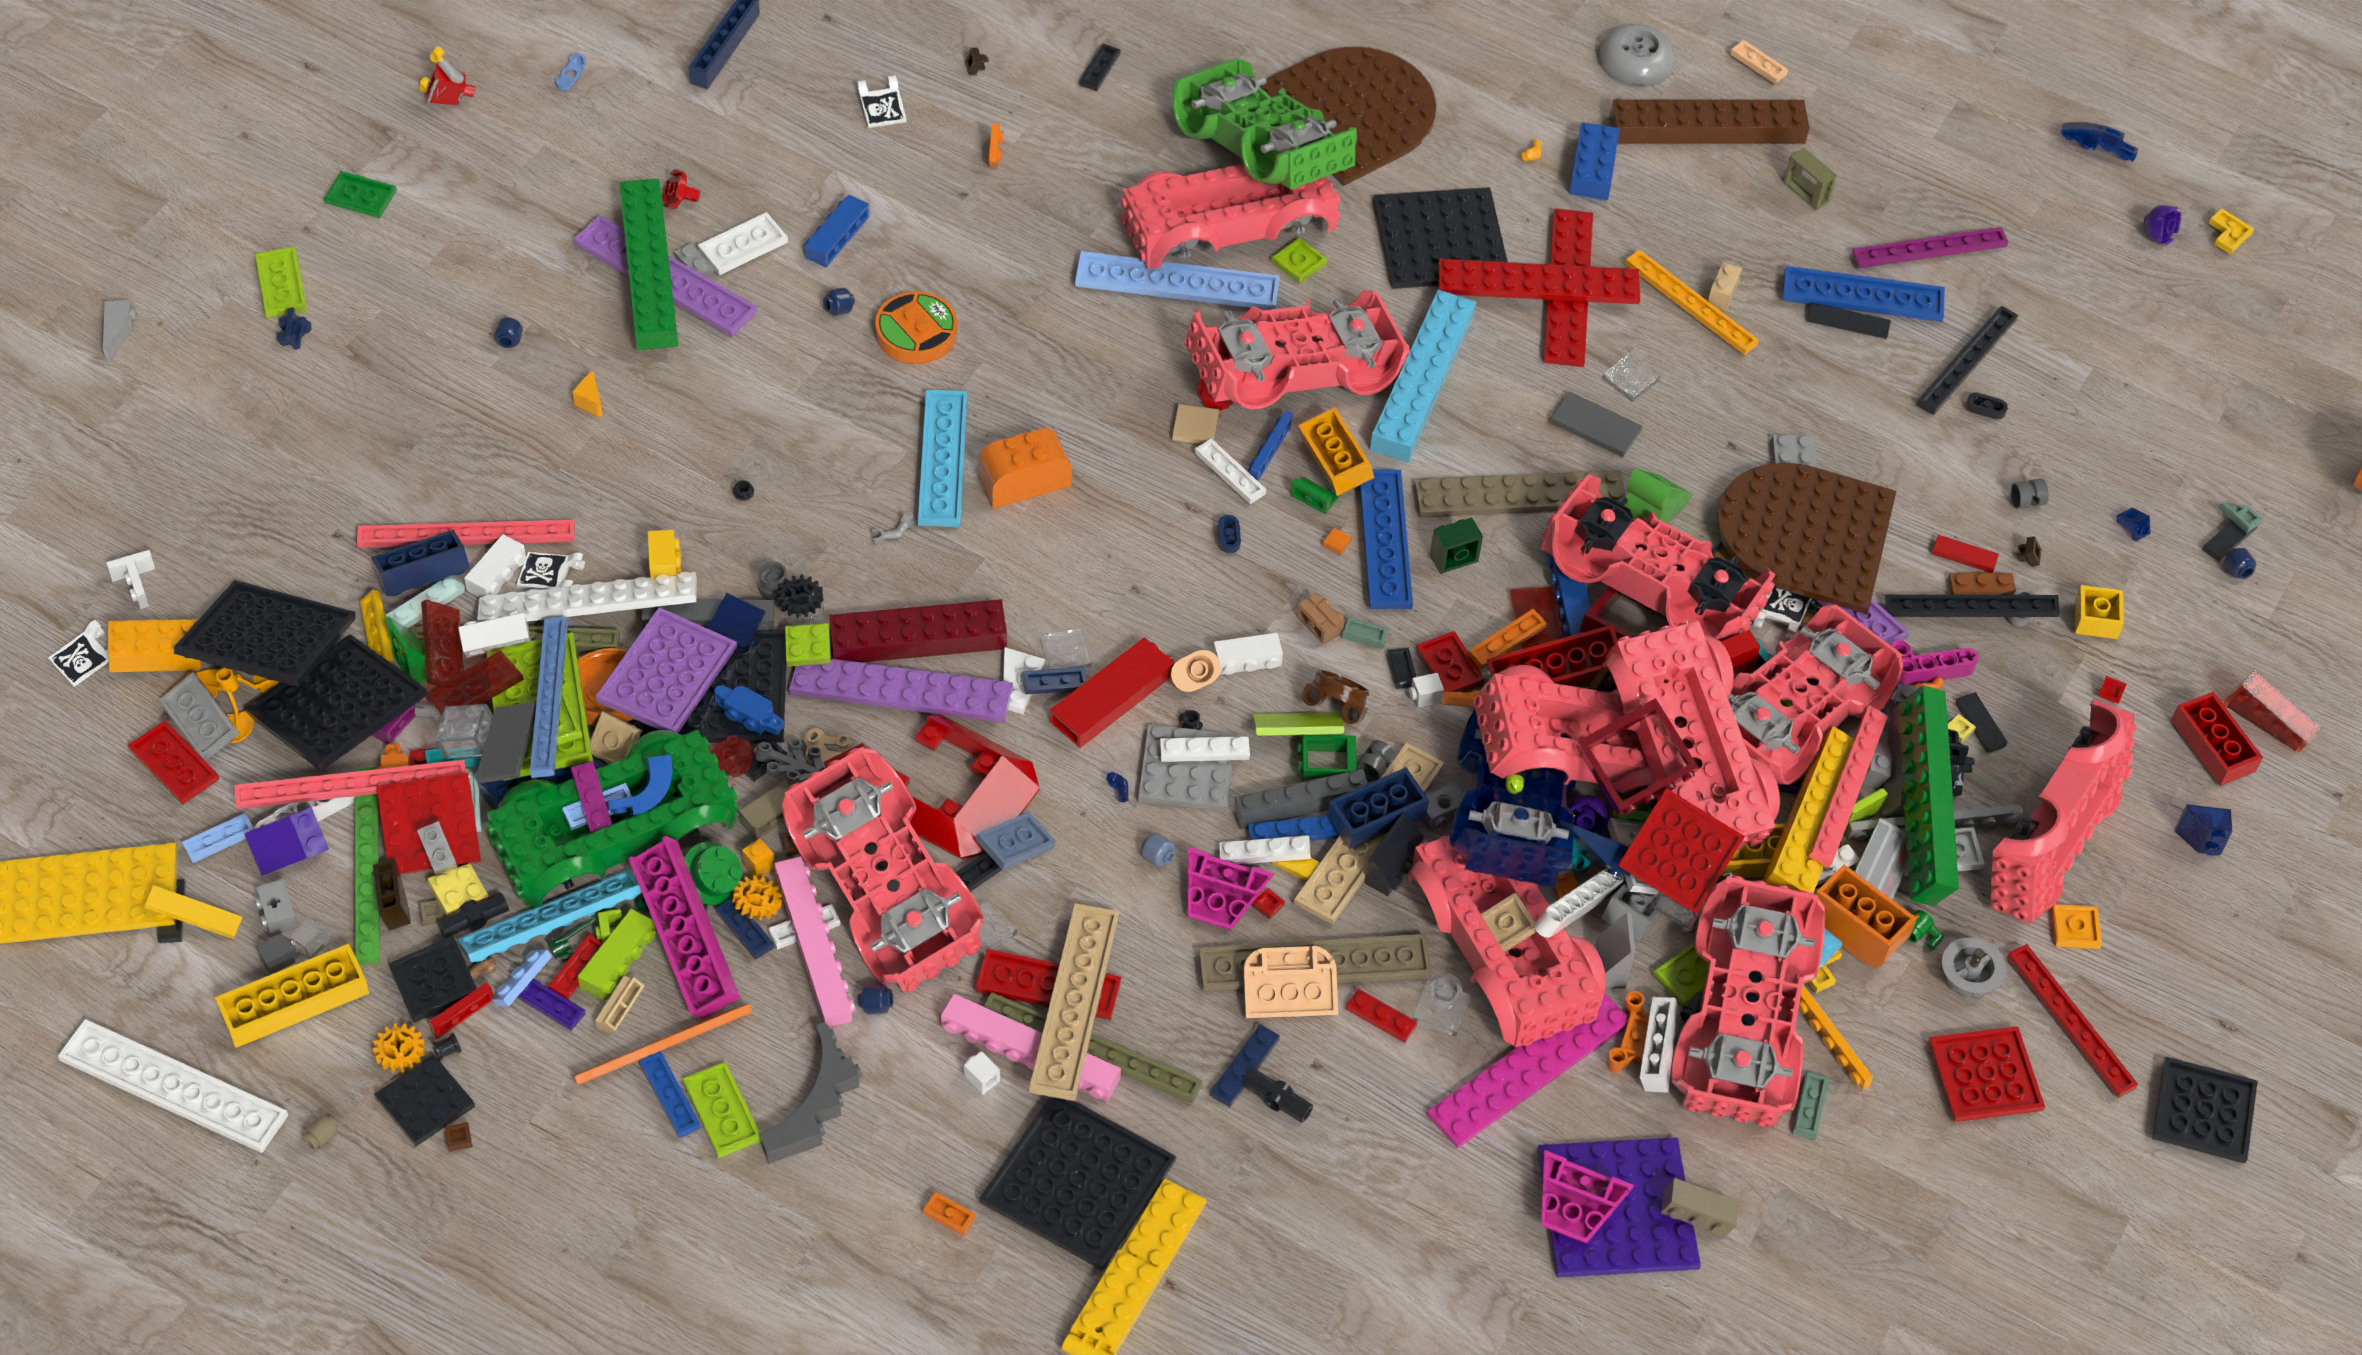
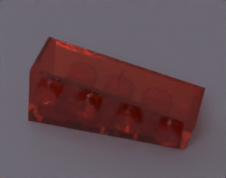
[2222,670,2321,753]

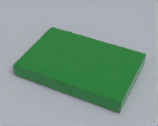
[324,171,397,218]

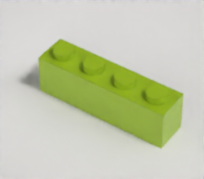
[578,909,656,1001]

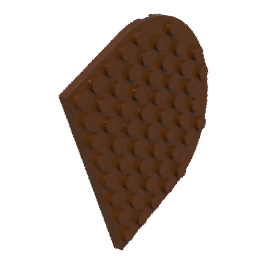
[1260,47,1436,186]
[1717,463,1897,614]

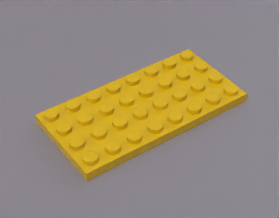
[0,843,178,944]

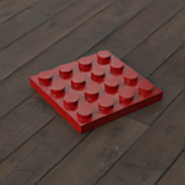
[377,772,482,875]
[1618,788,1745,914]
[1928,1026,2045,1122]

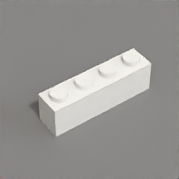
[1640,997,1681,1092]

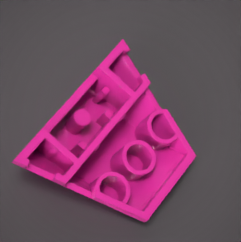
[1188,847,1274,930]
[1541,1150,1635,1244]

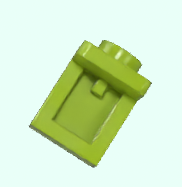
[595,909,622,943]

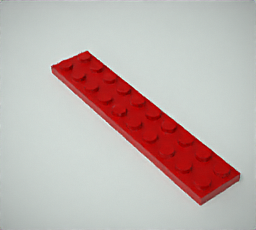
[1543,208,1594,367]
[1438,259,1640,304]

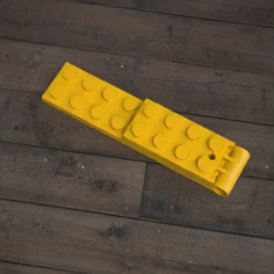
[1062,1178,1207,1355]

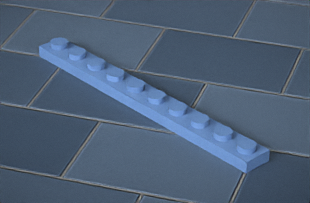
[530,617,568,778]

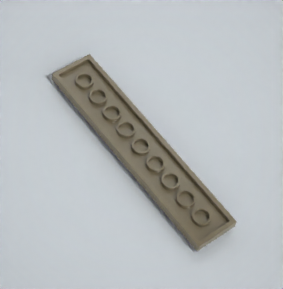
[1414,470,1626,517]
[1199,934,1432,992]

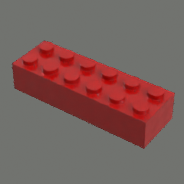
[1486,624,1618,687]

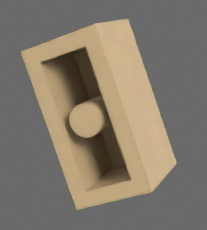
[1708,262,1742,311]

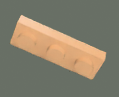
[1731,40,1788,84]

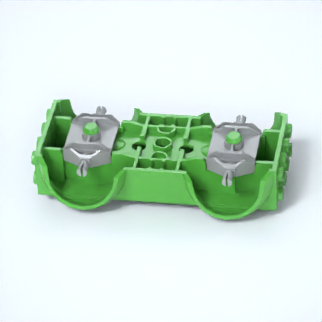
[1173,58,1357,189]

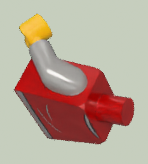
[419,47,475,105]

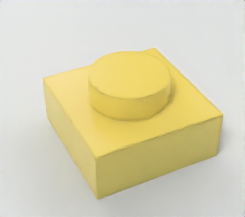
[1948,714,1976,743]

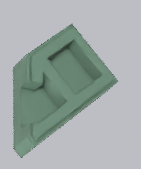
[2219,502,2263,533]

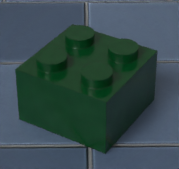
[1430,517,1483,574]

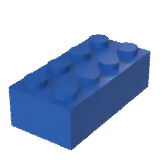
[1569,122,1620,200]

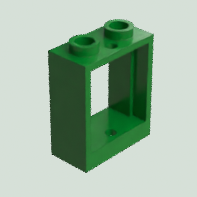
[1298,735,1357,782]

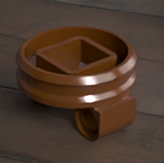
[1302,670,1370,724]

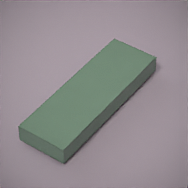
[1792,1071,1829,1140]

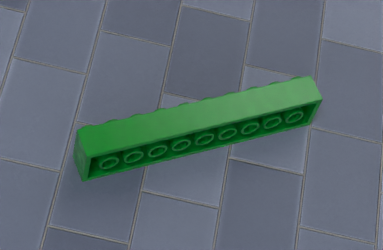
[619,178,679,351]
[1898,685,1959,906]

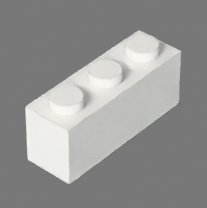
[464,535,526,598]
[459,612,531,658]
[1213,633,1283,675]

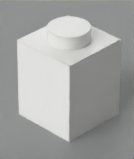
[1409,673,1444,708]
[964,1051,1000,1095]

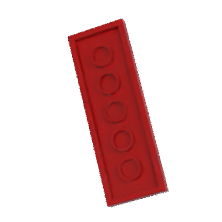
[976,949,1121,1020]

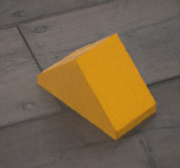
[573,372,603,417]

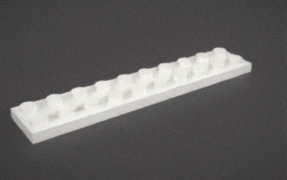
[477,572,697,623]
[58,1019,288,1153]

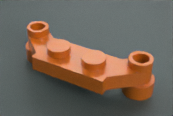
[1608,991,1649,1073]

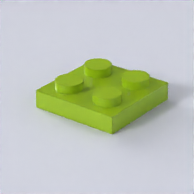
[785,623,831,667]

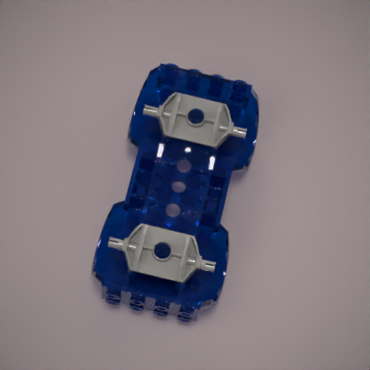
[1449,707,1576,888]

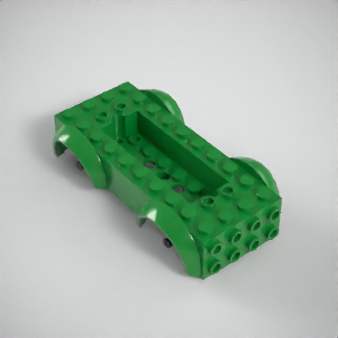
[486,730,739,907]

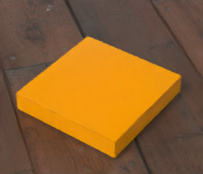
[2051,904,2102,949]

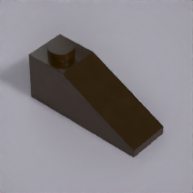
[373,858,411,931]

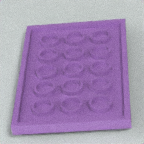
[596,607,737,733]

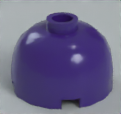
[2143,205,2181,245]
[1564,794,1609,835]

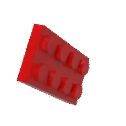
[128,720,220,805]

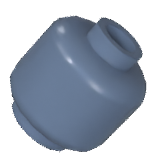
[1142,834,1175,867]

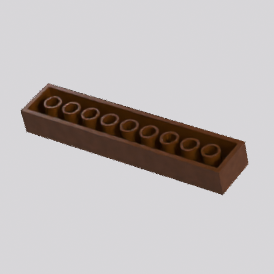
[1610,99,1810,144]

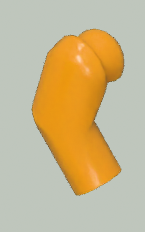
[1521,140,1542,162]

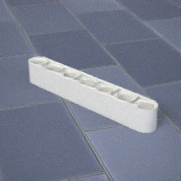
[1534,868,1624,938]

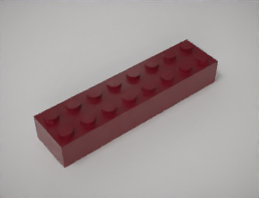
[829,599,1007,663]

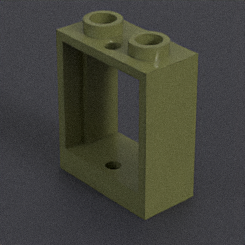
[1783,147,1837,210]

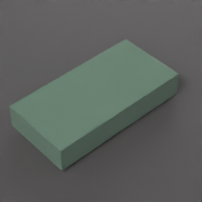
[1341,617,1389,649]

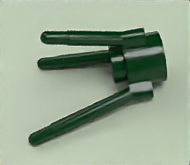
[548,917,596,961]

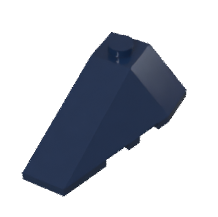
[1559,820,1631,877]

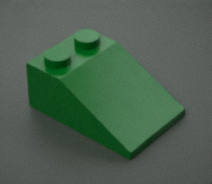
[385,616,438,684]

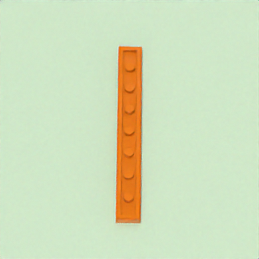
[571,1003,752,1085]

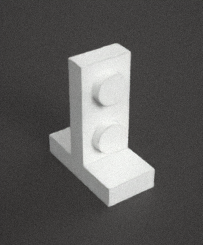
[106,550,155,609]

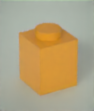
[742,838,775,879]

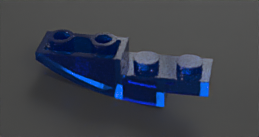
[2060,122,2138,162]

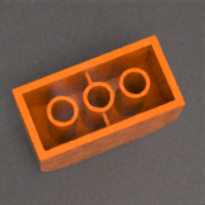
[978,428,1072,509]
[1816,864,1917,967]

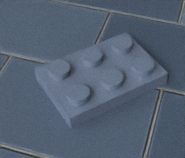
[975,812,1056,870]

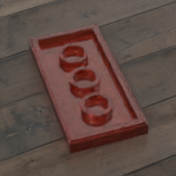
[1510,587,1564,649]
[421,599,465,692]
[426,650,524,724]

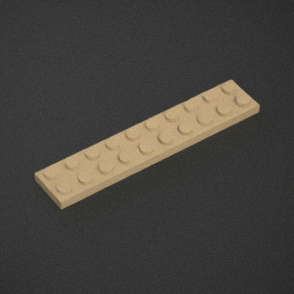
[1294,743,1445,925]
[1029,903,1120,1101]

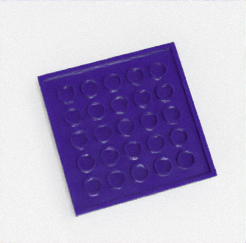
[1537,1137,1701,1278]

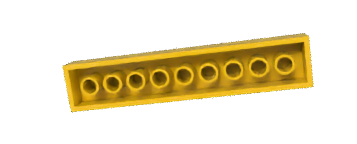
[1763,726,1854,893]

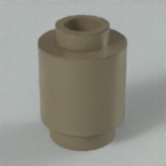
[302,1115,339,1150]

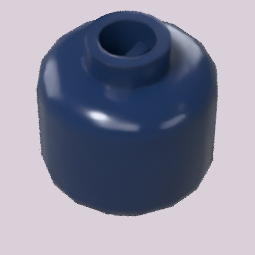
[823,288,855,316]
[494,318,523,348]
[2224,548,2256,579]
[857,984,893,1015]

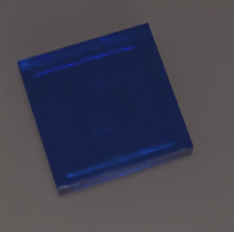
[707,593,766,650]

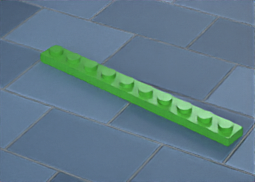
[355,767,380,965]

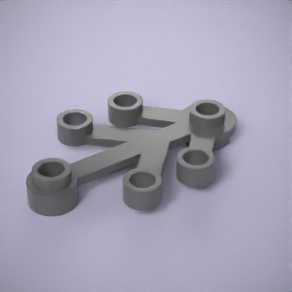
[755,738,826,785]

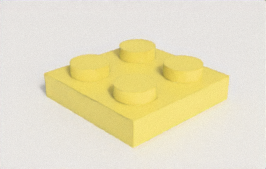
[427,863,489,916]

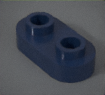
[1218,515,1241,553]

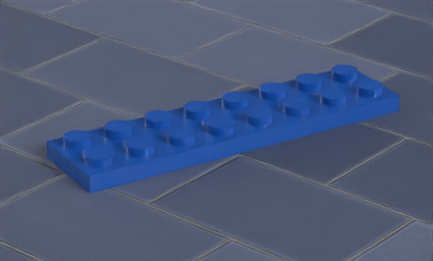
[1782,266,1945,322]
[1360,470,1413,609]

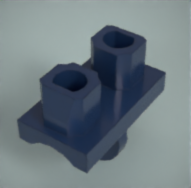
[277,308,312,350]

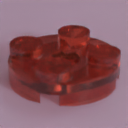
[710,735,754,778]

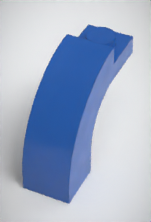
[606,755,672,816]

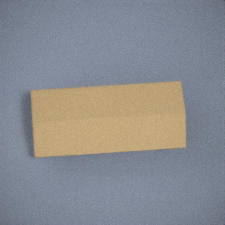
[595,976,645,1034]

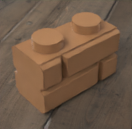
[1296,593,1344,644]

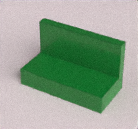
[1290,477,1339,514]

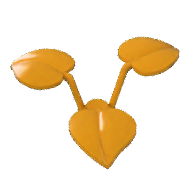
[186,668,281,743]

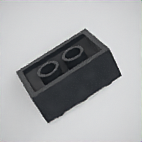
[1365,813,1424,896]

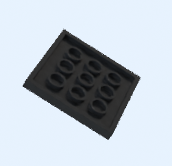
[2152,1057,2258,1164]

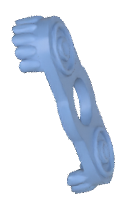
[555,53,586,91]

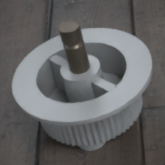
[1942,938,2006,998]

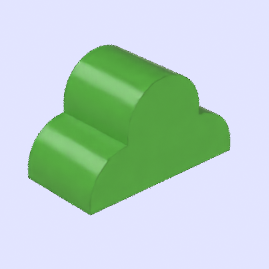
[1624,468,1693,524]

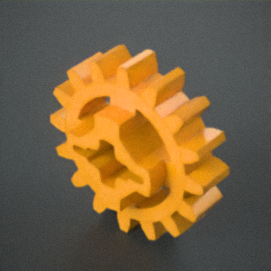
[732,876,783,920]
[372,1023,425,1073]

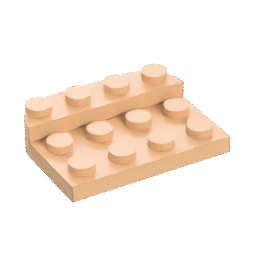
[1243,946,1338,1018]

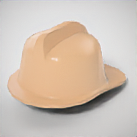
[1171,650,1221,692]

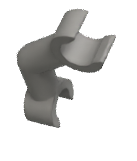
[872,512,914,545]

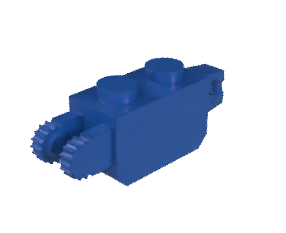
[714,685,785,735]

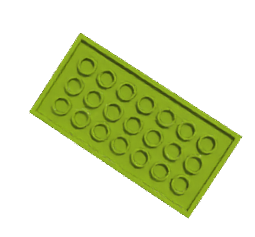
[486,632,593,781]

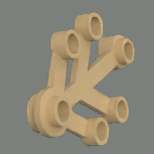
[803,728,851,773]

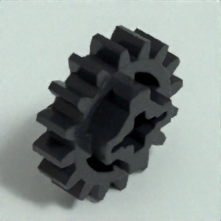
[776,575,824,618]

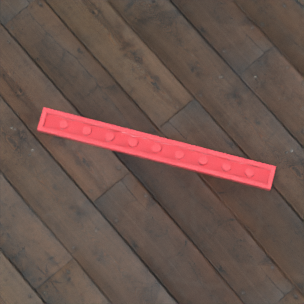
[357,520,575,548]
[1809,705,1888,868]
[234,760,466,809]

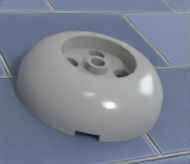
[1599,24,1675,87]

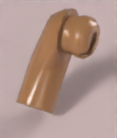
[469,958,497,980]

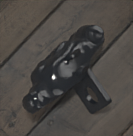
[1948,729,1975,797]

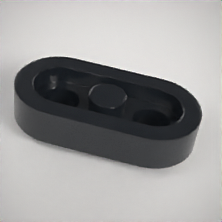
[1966,392,2008,419]

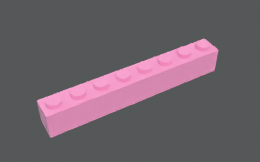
[774,856,855,1028]
[941,994,1121,1102]

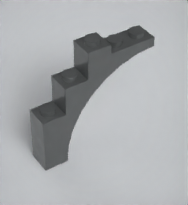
[759,1022,862,1164]

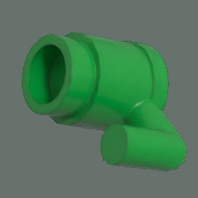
[1907,910,1944,950]

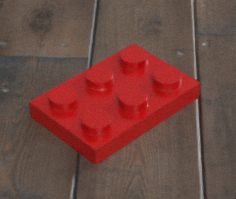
[1416,631,1485,692]

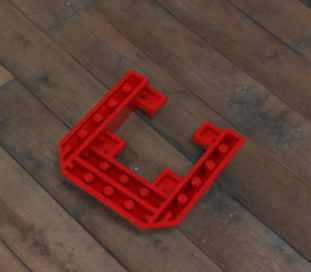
[895,714,1040,859]

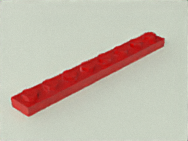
[2007,944,2138,1098]

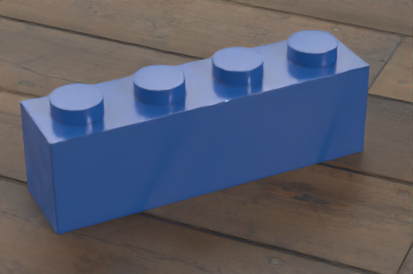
[804,194,869,268]

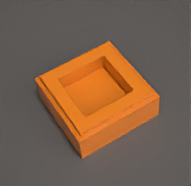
[1323,528,1352,555]

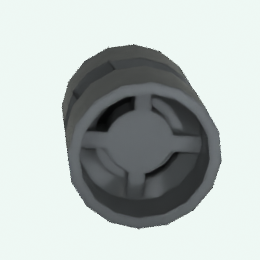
[2010,478,2049,509]
[758,561,787,602]
[1357,740,1396,782]

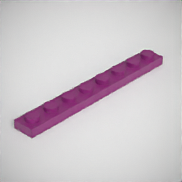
[1852,227,2009,269]

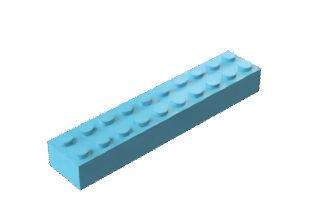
[1370,290,1476,463]

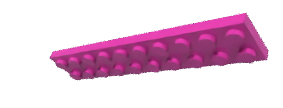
[1427,993,1629,1149]

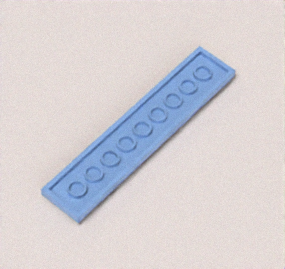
[1075,251,1280,310]

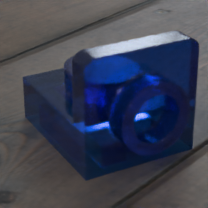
[2117,507,2151,541]

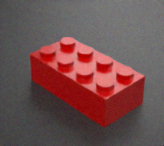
[2171,691,2263,786]

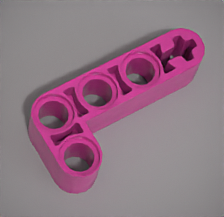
[1892,640,1979,685]

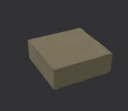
[419,900,445,926]

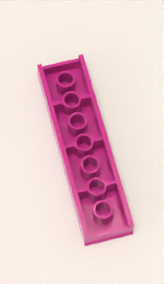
[629,836,740,1020]

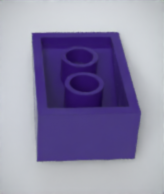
[244,807,329,876]

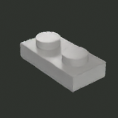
[674,243,714,277]

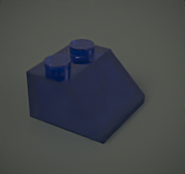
[2175,804,2233,856]

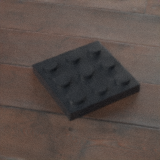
[388,935,477,1023]
[374,1054,475,1147]

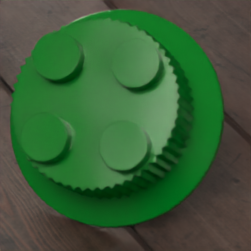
[684,842,743,905]

